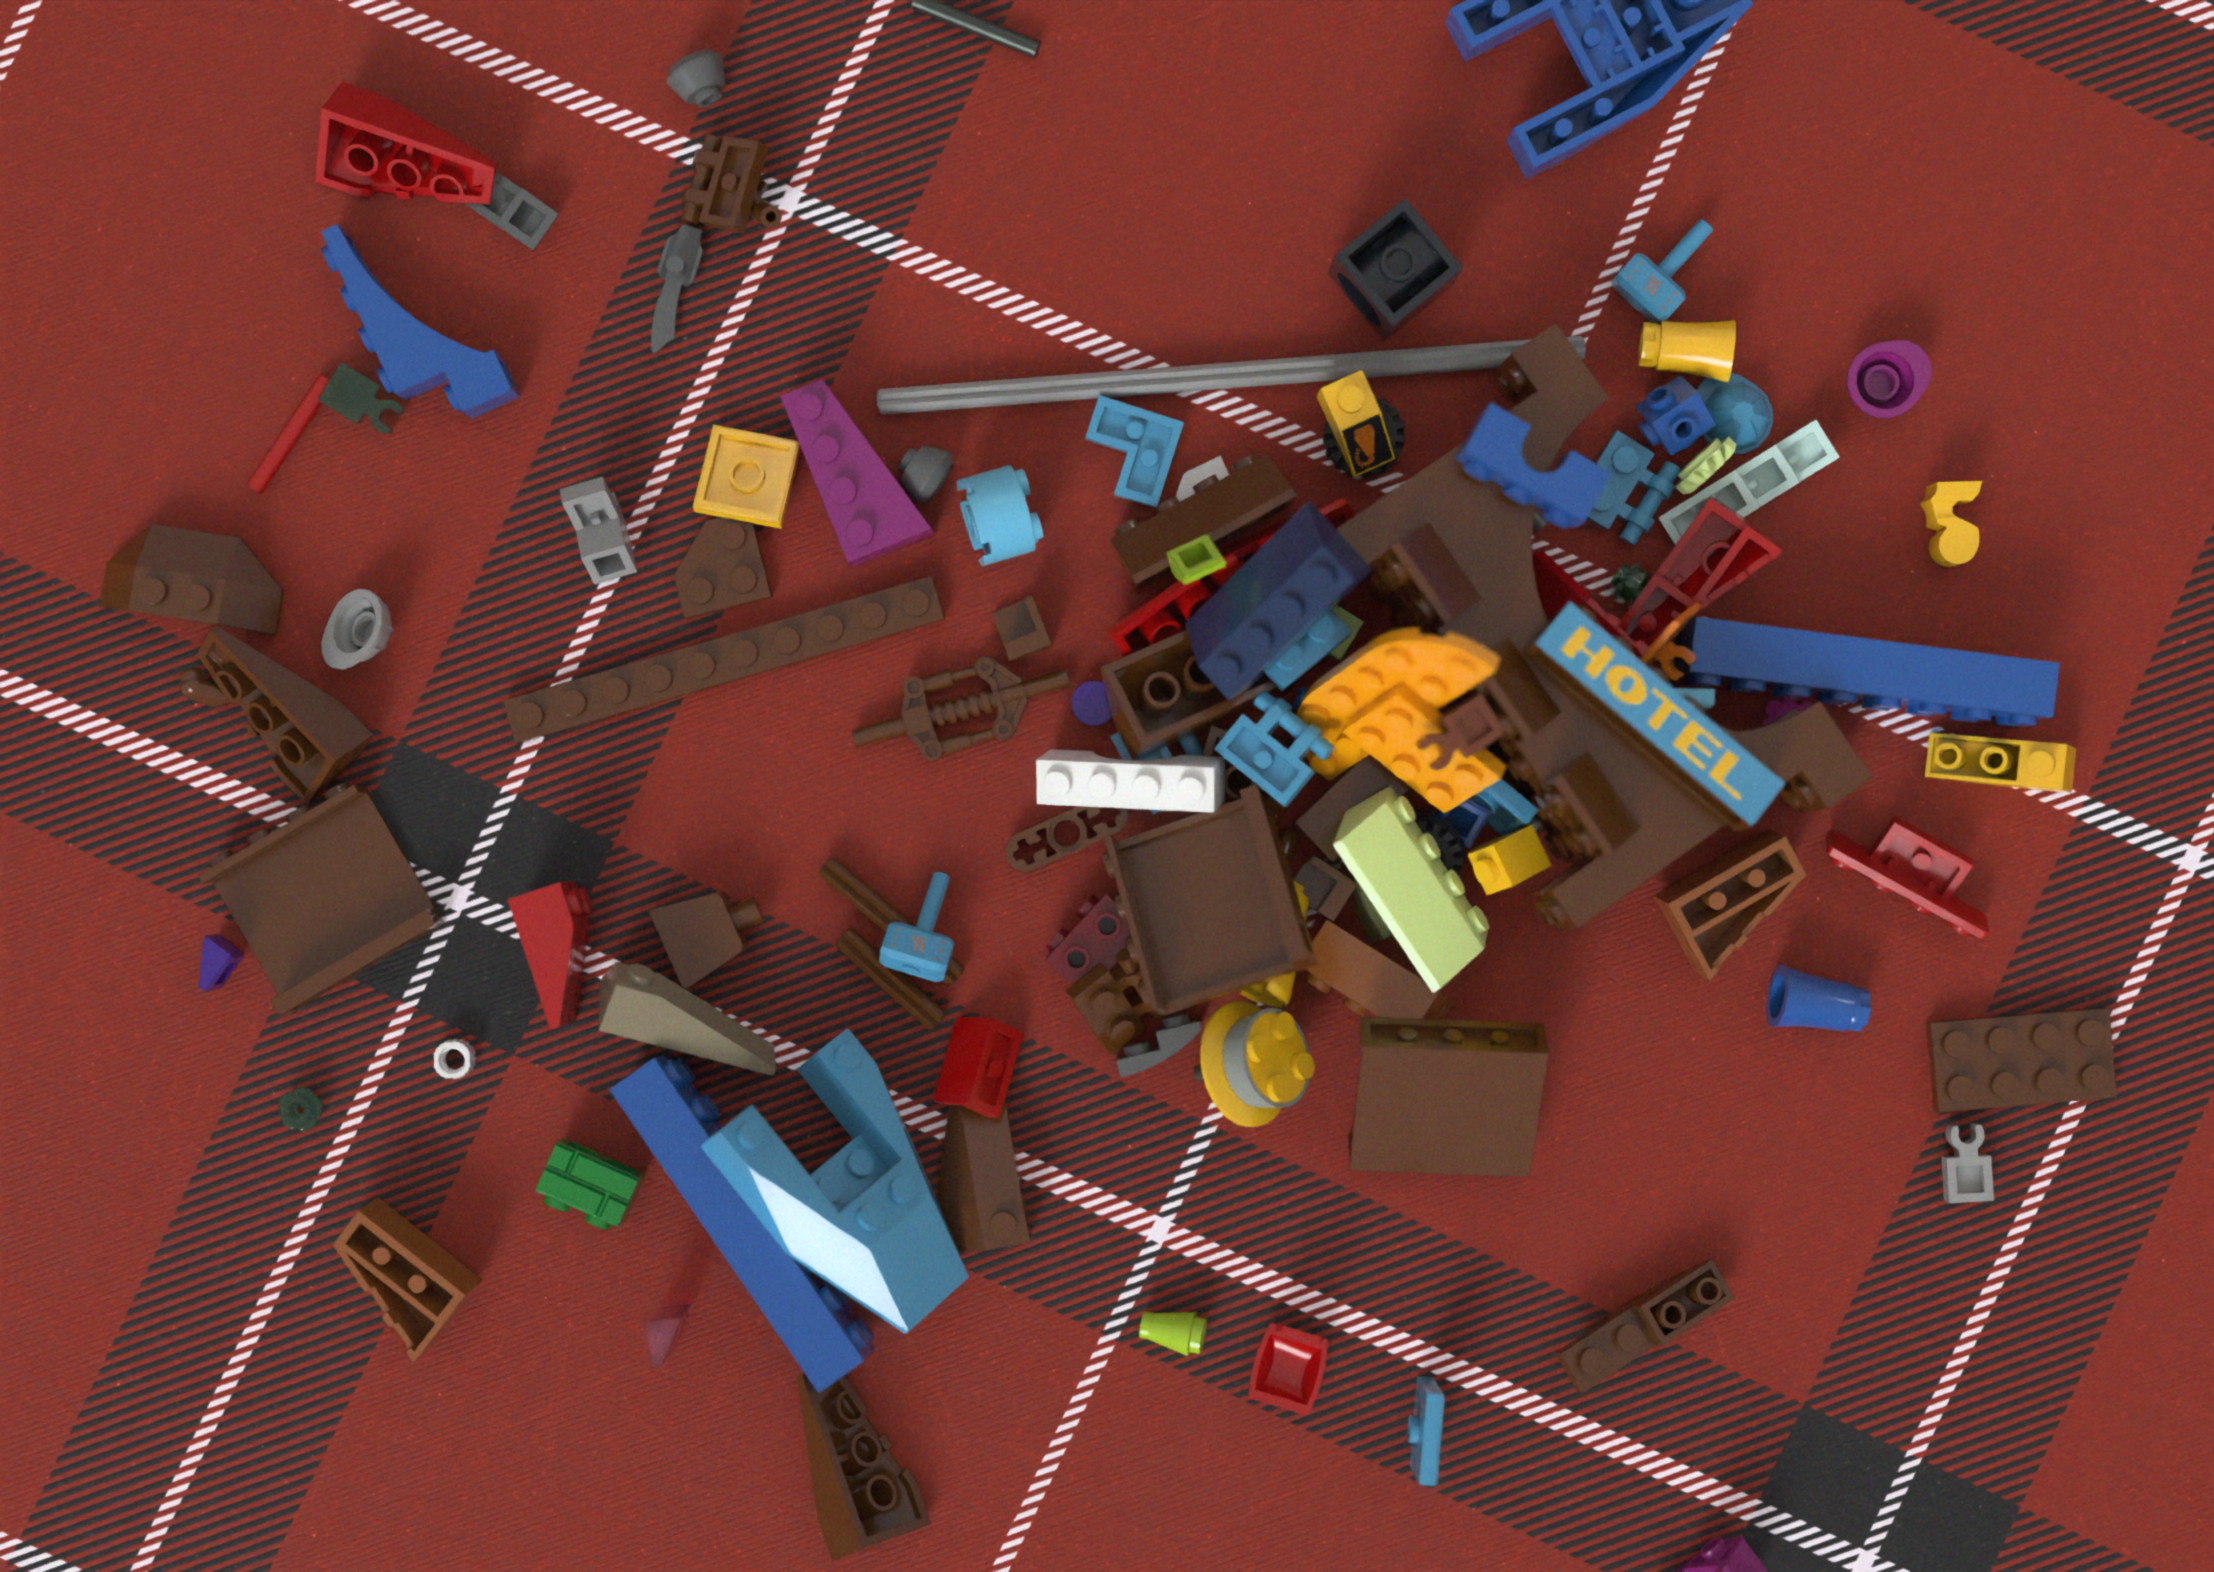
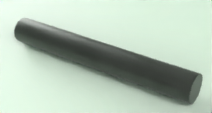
[911,0,1041,58]

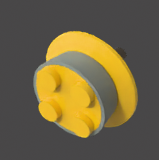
[1193,1001,1315,1127]

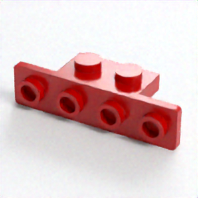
[1826,816,1989,940]

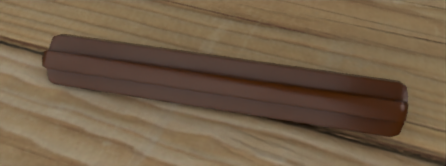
[818,857,965,985]

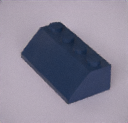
[1185,501,1372,700]

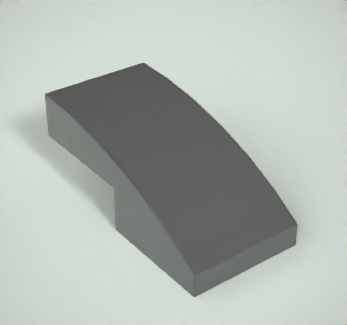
[464,171,559,251]

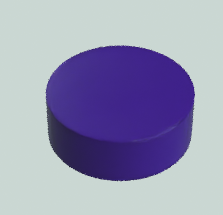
[1072,681,1112,726]

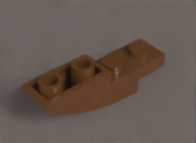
[1555,1259,1735,1393]

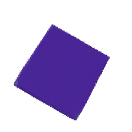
[199,934,244,991]

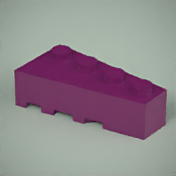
[780,379,934,568]

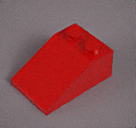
[507,881,593,1030]

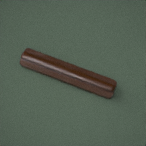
[835,928,946,1030]

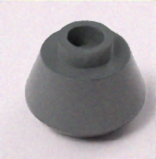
[667,49,726,108]
[897,445,955,504]

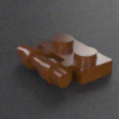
[681,134,769,233]
[1065,948,1168,1056]

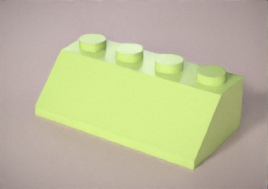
[1333,786,1489,992]

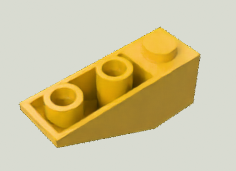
[1925,733,2077,793]

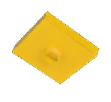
[693,424,801,529]

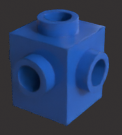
[1635,375,1716,456]

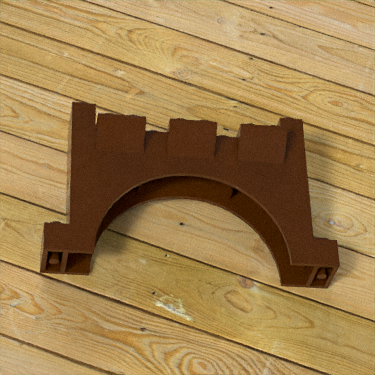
[1336,323,1872,930]

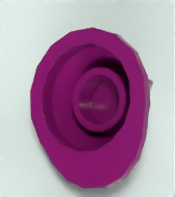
[1847,340,1932,419]

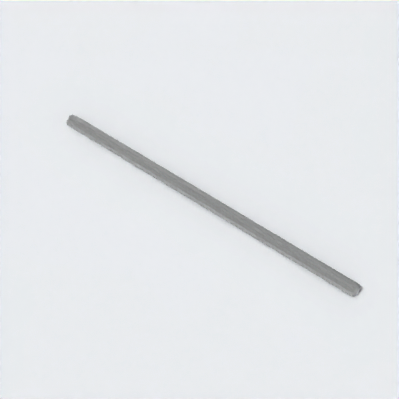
[876,336,1586,415]

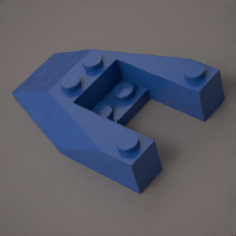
[1445,0,1753,180]

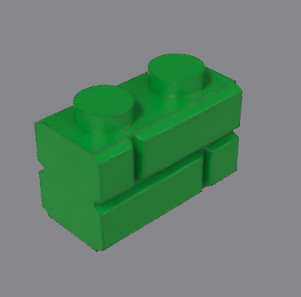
[536,1138,645,1230]

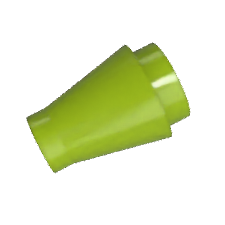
[1139,1311,1207,1357]

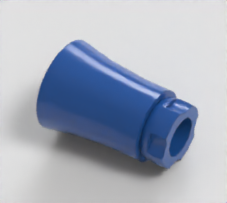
[1766,965,1871,1032]

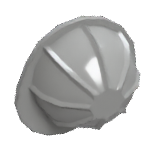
[321,589,394,670]

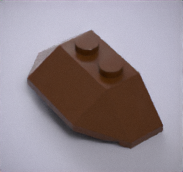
[99,524,284,634]

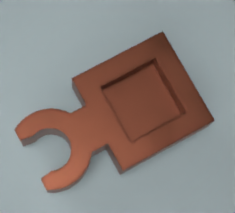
[1415,692,1505,770]

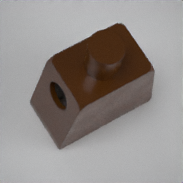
[649,891,765,989]

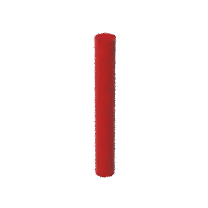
[246,374,335,494]

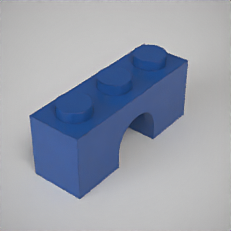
[1455,403,1612,529]

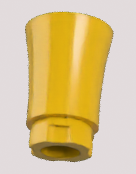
[1638,320,1736,383]

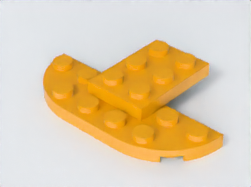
[1297,628,1506,813]

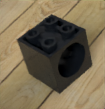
[1328,198,1463,341]

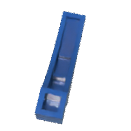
[321,224,521,419]

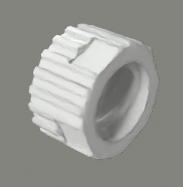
[433,1038,477,1079]

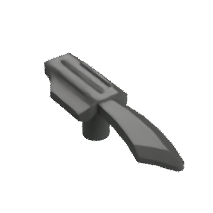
[651,224,704,353]

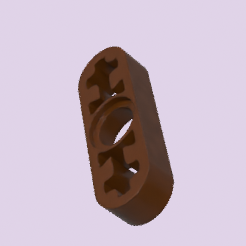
[1006,806,1128,872]

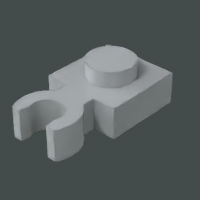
[1941,1123,1994,1203]

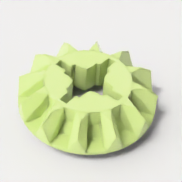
[1675,436,1736,494]

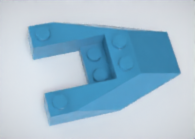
[700,1028,969,1334]

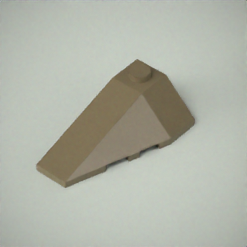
[599,962,776,1076]

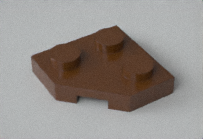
[674,517,773,620]

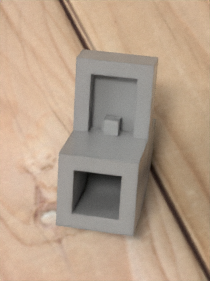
[560,477,637,585]

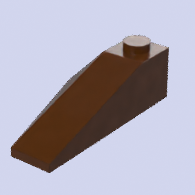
[197,626,373,805]

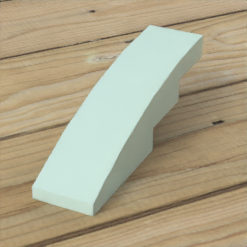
[1659,419,1840,545]

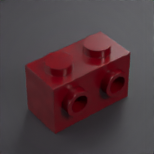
[1045,893,1131,985]

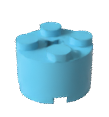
[957,465,1043,566]

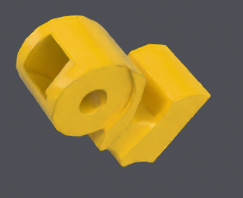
[1920,481,1982,567]

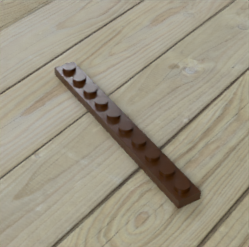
[503,576,945,744]

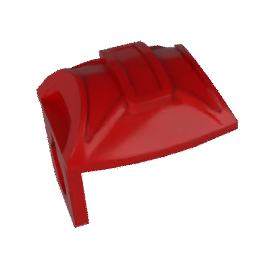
[1248,1322,1328,1416]

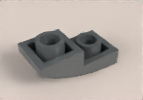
[1116,1013,1202,1078]

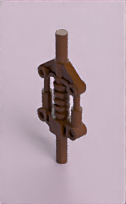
[851,656,1071,762]

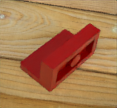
[933,1017,1024,1118]

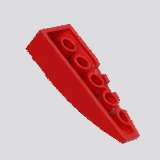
[1103,498,1355,658]

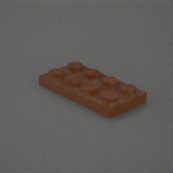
[1926,1007,2117,1112]

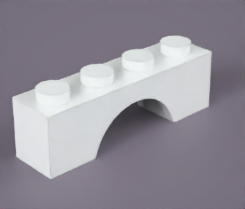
[1036,749,1225,812]

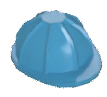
[1697,372,1773,454]

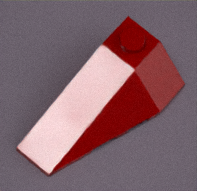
[315,81,498,204]

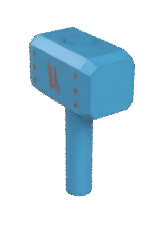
[1611,219,1713,324]
[879,872,955,982]

